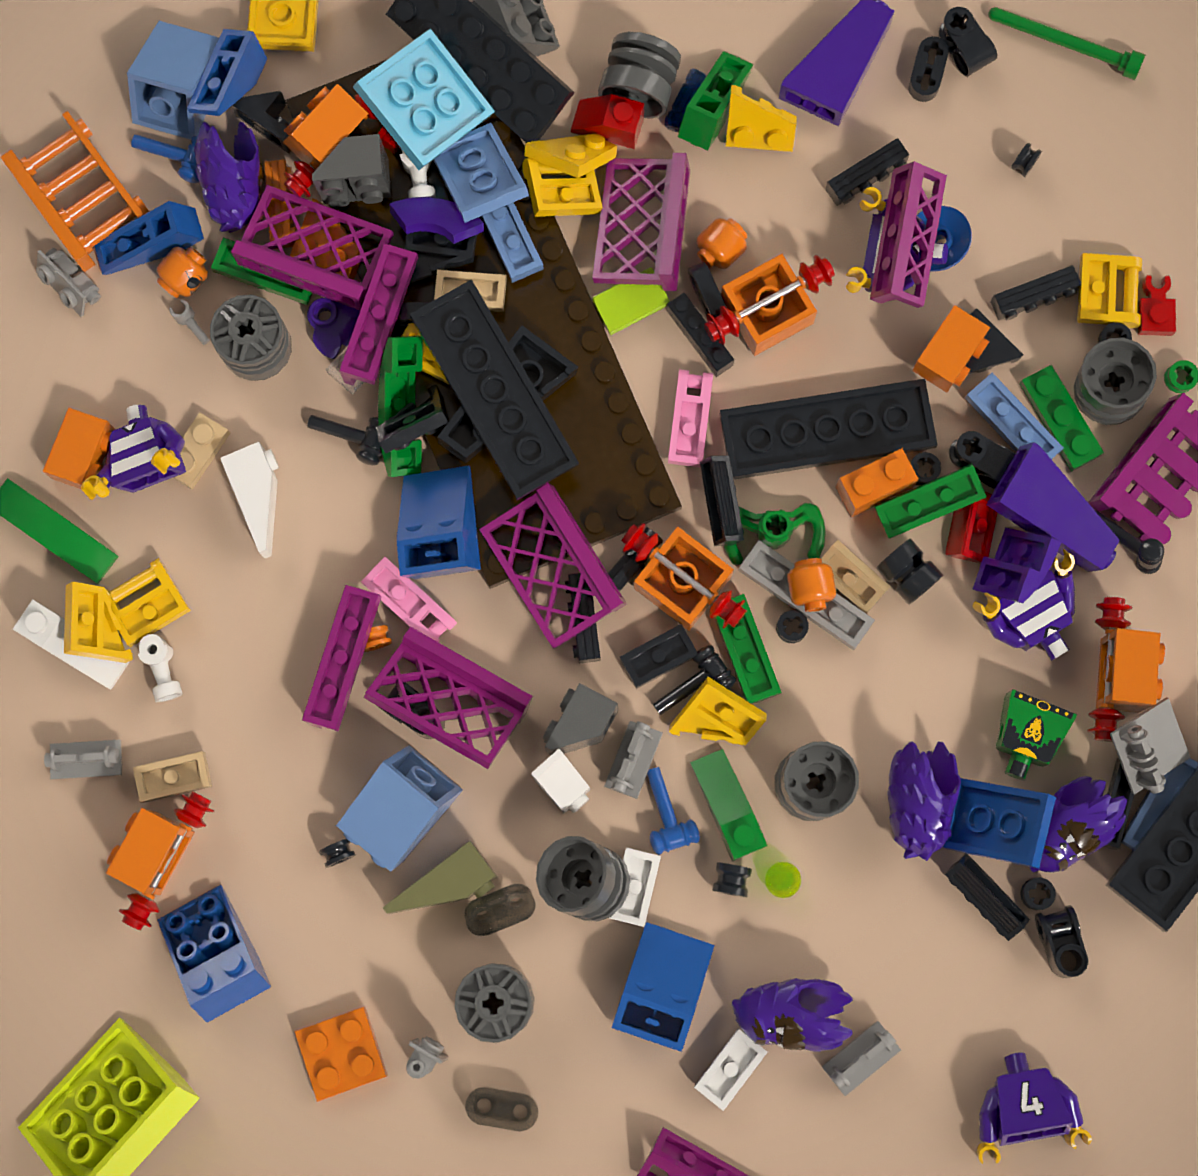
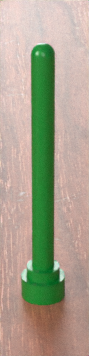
[988,7,1146,80]

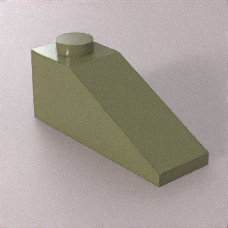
[382,841,498,914]

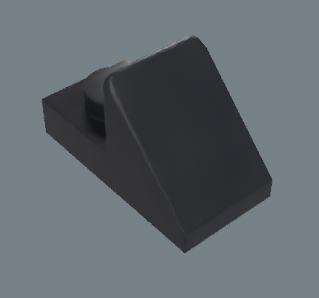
[231,91,291,154]

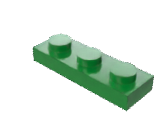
[211,237,313,305]
[1019,364,1104,472]
[875,464,987,539]
[711,594,782,704]

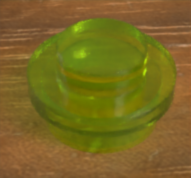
[765,862,801,898]

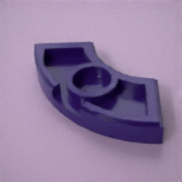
[390,197,484,244]

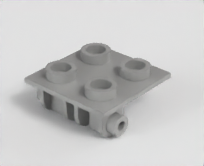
[1110,697,1190,794]

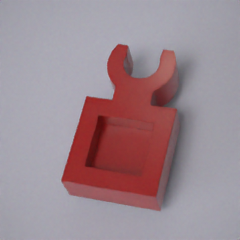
[1138,275,1176,336]

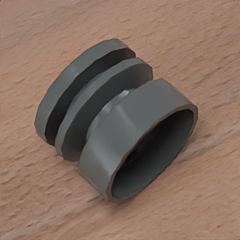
[598,32,681,119]
[210,295,292,381]
[1074,338,1157,425]
[774,742,859,821]
[536,836,630,922]
[455,963,535,1043]

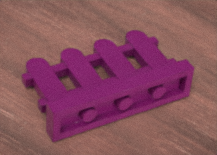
[1088,393,1198,544]

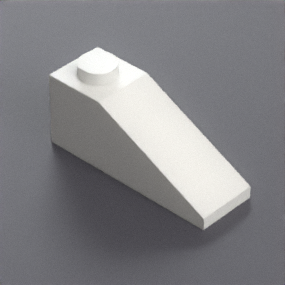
[220,442,279,559]
[13,599,130,690]
[531,749,590,813]

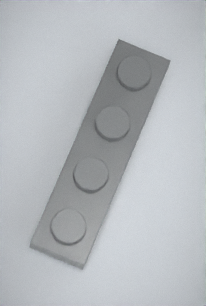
[738,540,875,650]

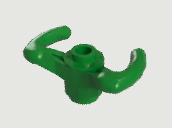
[724,503,826,566]

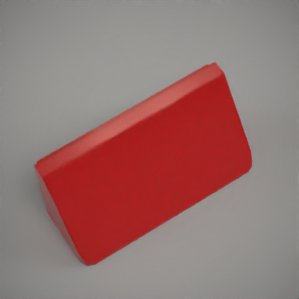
[945,492,998,564]

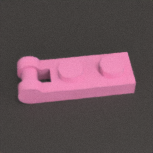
[668,369,713,467]
[361,557,457,642]

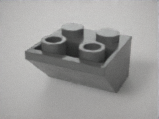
[474,0,560,57]
[312,134,392,207]
[543,683,618,755]

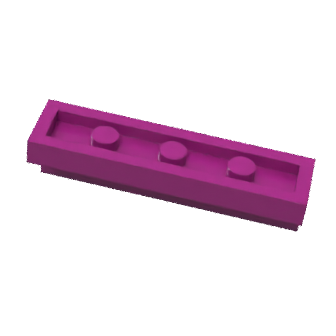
[870,161,947,308]
[339,243,418,386]
[302,585,381,732]
[637,1127,749,1176]

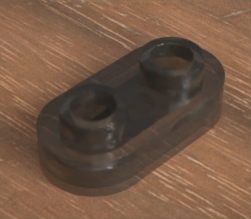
[464,884,536,936]
[465,1086,539,1132]

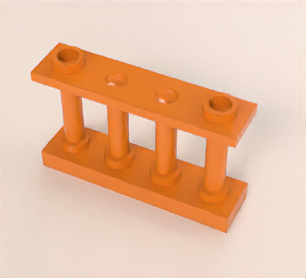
[0,111,150,272]

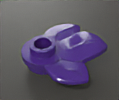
[307,298,360,359]

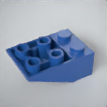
[396,466,481,579]
[157,885,271,1023]
[612,922,714,1052]

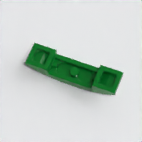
[378,335,423,477]
[0,478,119,584]

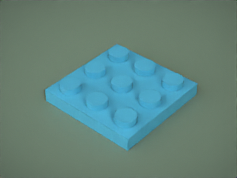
[353,29,495,170]

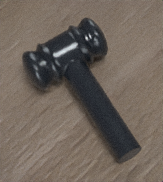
[307,415,382,466]
[1096,510,1164,574]
[653,645,736,715]

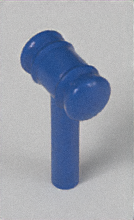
[131,134,199,183]
[647,767,700,855]

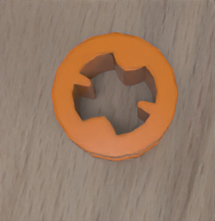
[364,625,392,652]

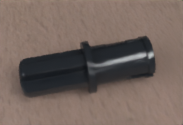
[608,527,663,591]

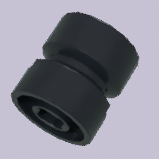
[876,538,944,605]

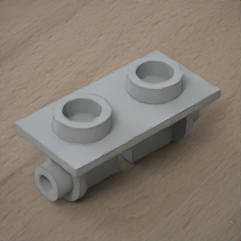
[36,248,101,317]
[604,721,663,799]
[44,740,122,779]
[822,1021,901,1096]
[406,1036,448,1079]

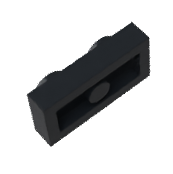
[620,623,698,689]

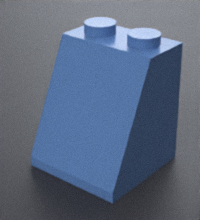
[127,21,219,140]
[336,745,463,872]

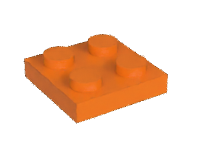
[294,1006,388,1102]

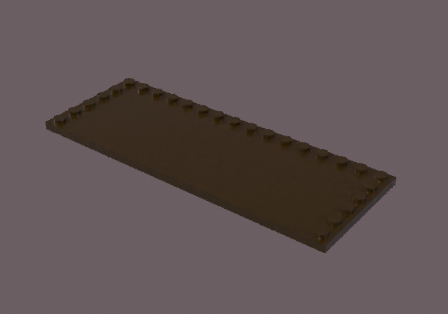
[285,59,682,589]

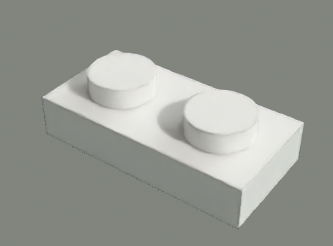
[609,848,661,927]
[694,1028,768,1111]

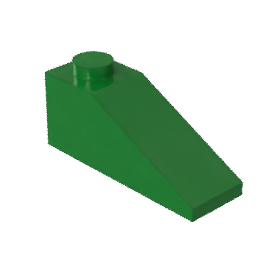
[677,51,754,151]
[690,749,768,862]

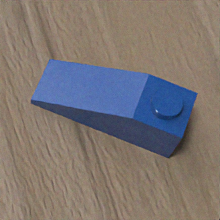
[187,29,267,116]
[94,201,204,275]

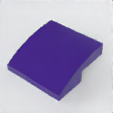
[972,527,1061,604]

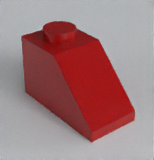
[570,94,644,150]

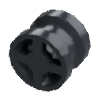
[712,862,752,898]

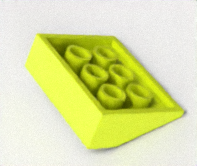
[18,1017,200,1176]

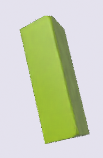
[592,267,670,335]

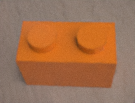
[912,305,990,393]
[43,407,116,489]
[835,448,918,517]

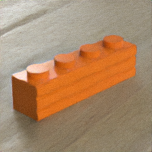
[264,160,297,249]

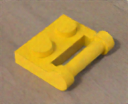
[523,158,603,217]
[1077,253,1142,328]
[106,558,191,647]

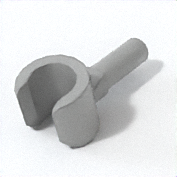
[169,299,210,345]

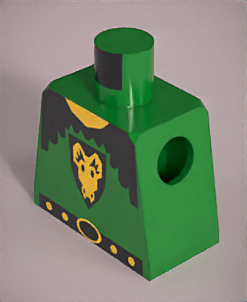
[996,689,1077,780]

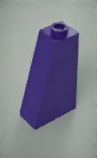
[778,0,895,127]
[986,442,1120,572]

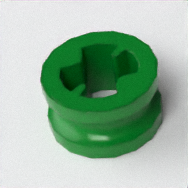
[1164,360,1198,393]

